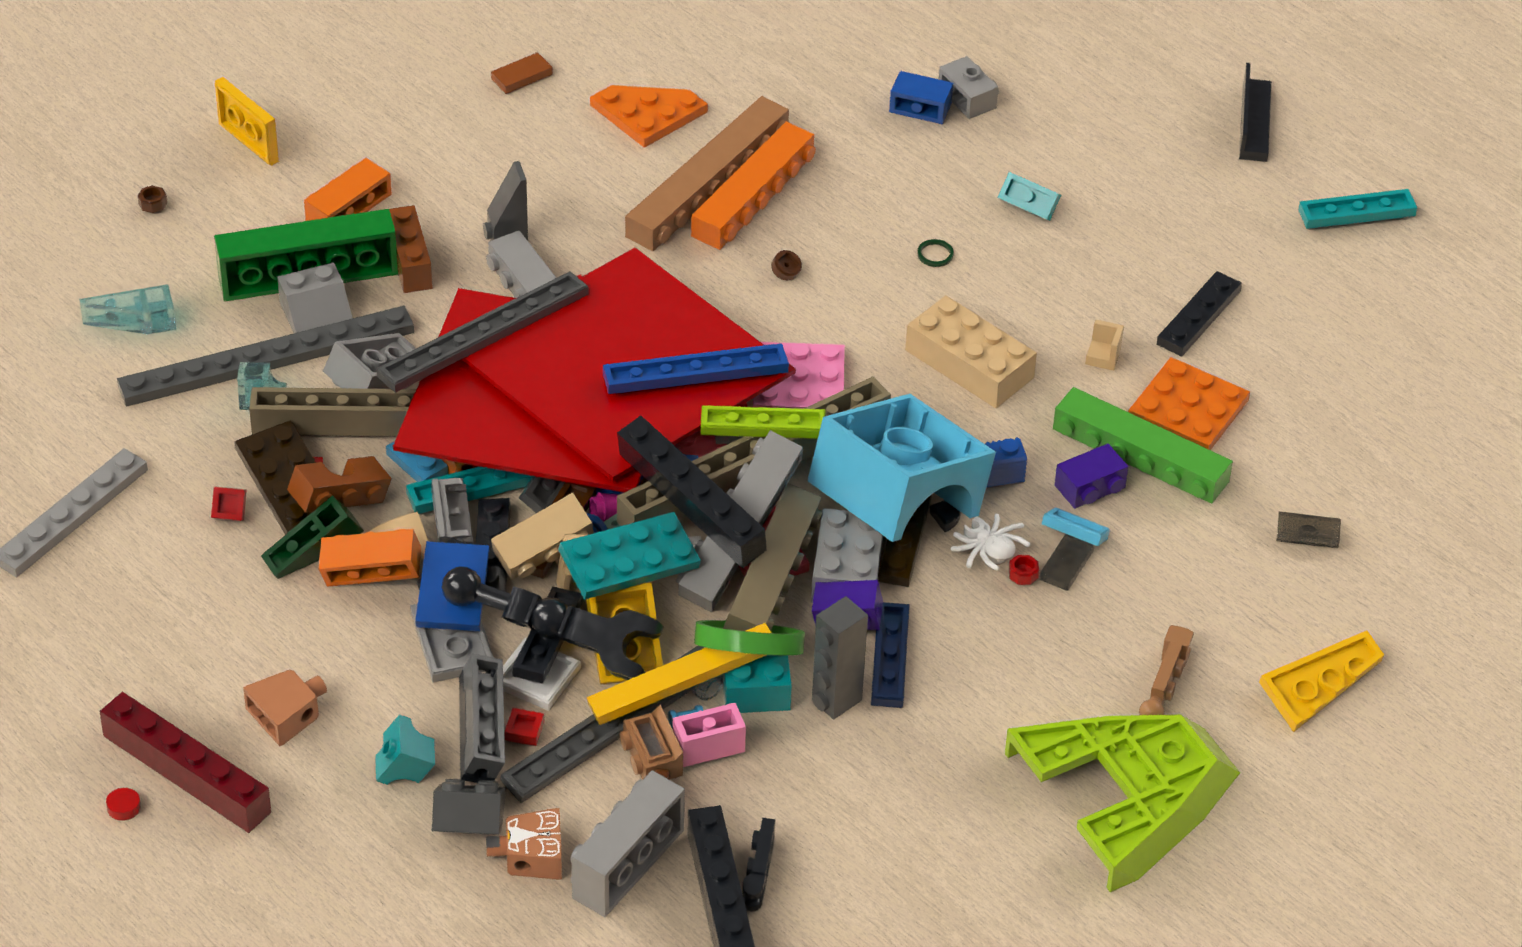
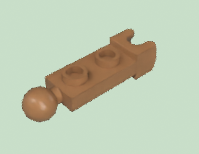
[1139,625,1194,715]

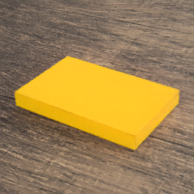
[215,77,279,166]

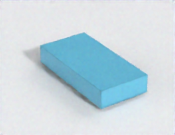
[1041,507,1110,546]

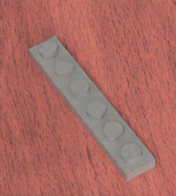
[0,448,148,578]

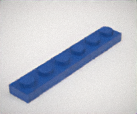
[603,343,789,394]

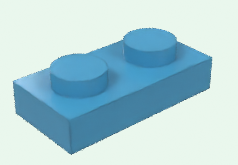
[386,441,448,482]

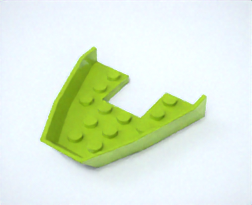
[1005,715,1240,892]

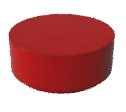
[106,788,141,820]

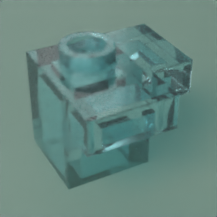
[237,362,287,410]

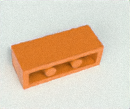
[304,158,392,221]
[318,529,421,587]

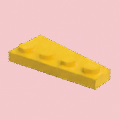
[1259,630,1385,732]

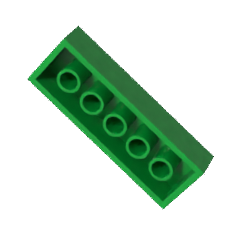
[214,209,398,302]

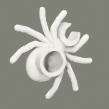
[951,514,1030,571]

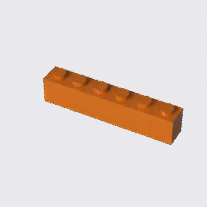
[691,121,816,250]

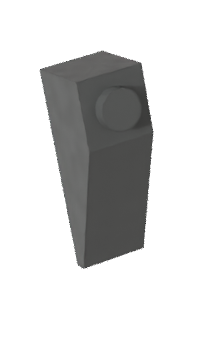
[483,161,528,241]

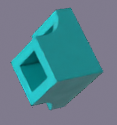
[375,714,435,785]

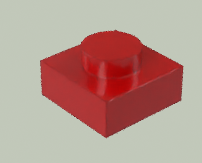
[211,486,247,521]
[504,708,545,746]

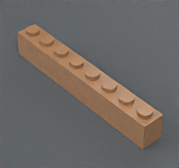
[625,96,789,251]

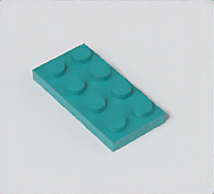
[558,512,701,600]

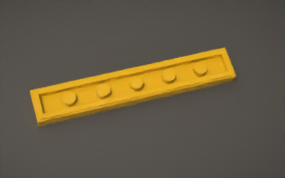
[586,623,771,725]

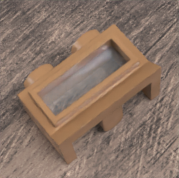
[619,704,683,780]

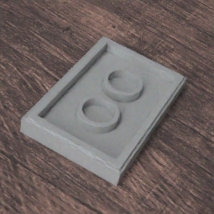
[410,604,494,682]

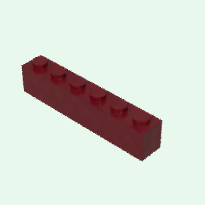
[99,691,271,833]

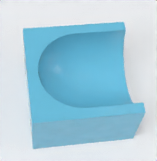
[807,394,996,542]

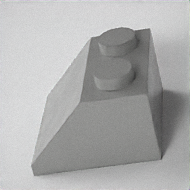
[277,263,352,333]

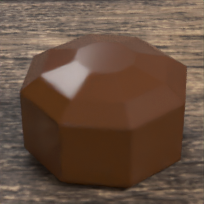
[137,185,167,213]

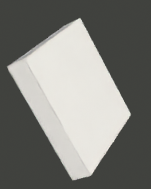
[503,637,581,711]

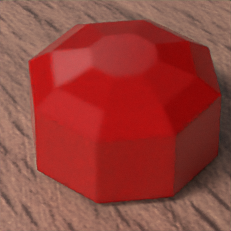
[1009,555,1039,585]

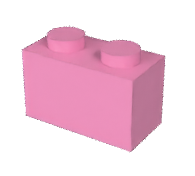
[673,703,746,767]

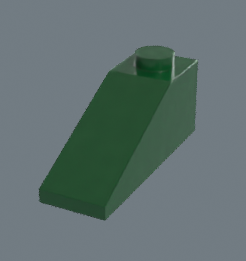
[261,496,364,579]

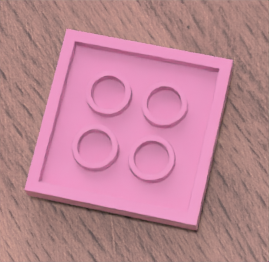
[753,342,845,409]

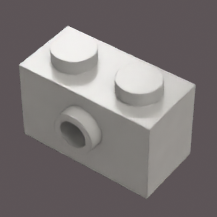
[939,56,999,119]

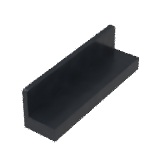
[1239,62,1271,162]

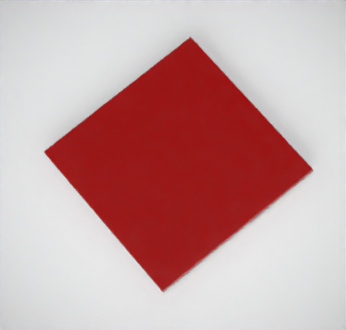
[461,248,796,481]
[393,288,642,493]

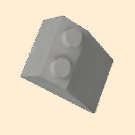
[323,333,416,389]

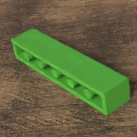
[1053,387,1233,504]

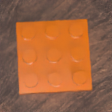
[1128,357,1250,450]

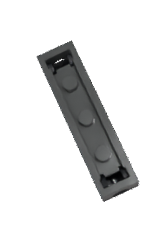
[459,653,505,783]

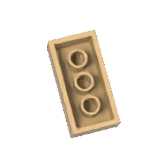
[905,295,1037,408]

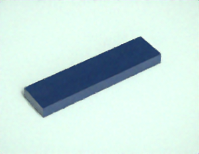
[871,602,910,708]

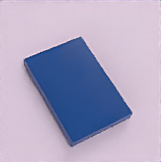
[415,541,490,631]

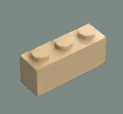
[491,493,593,580]

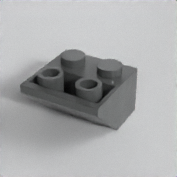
[432,779,506,834]

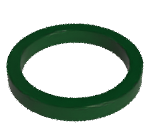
[917,239,954,267]

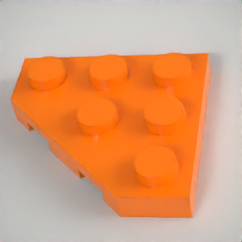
[590,85,708,148]

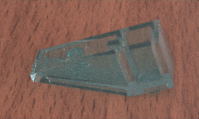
[79,284,177,335]

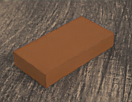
[491,52,553,94]

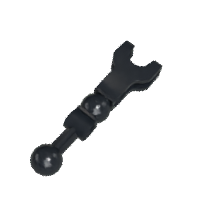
[441,566,664,680]

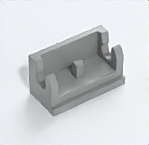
[432,478,473,544]

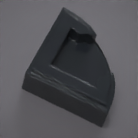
[930,500,961,532]

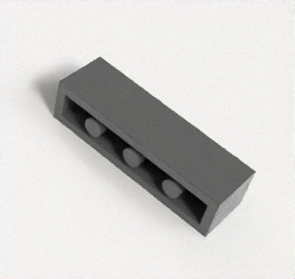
[812,596,868,720]

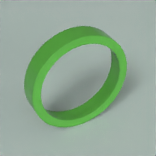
[694,620,805,655]

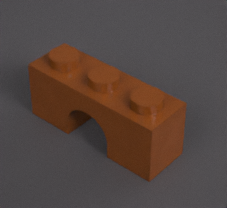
[389,205,432,293]
[287,456,392,513]

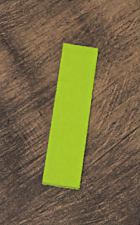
[701,406,825,439]

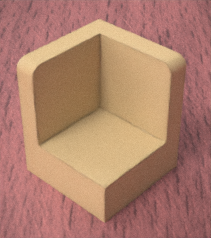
[1085,320,1124,371]

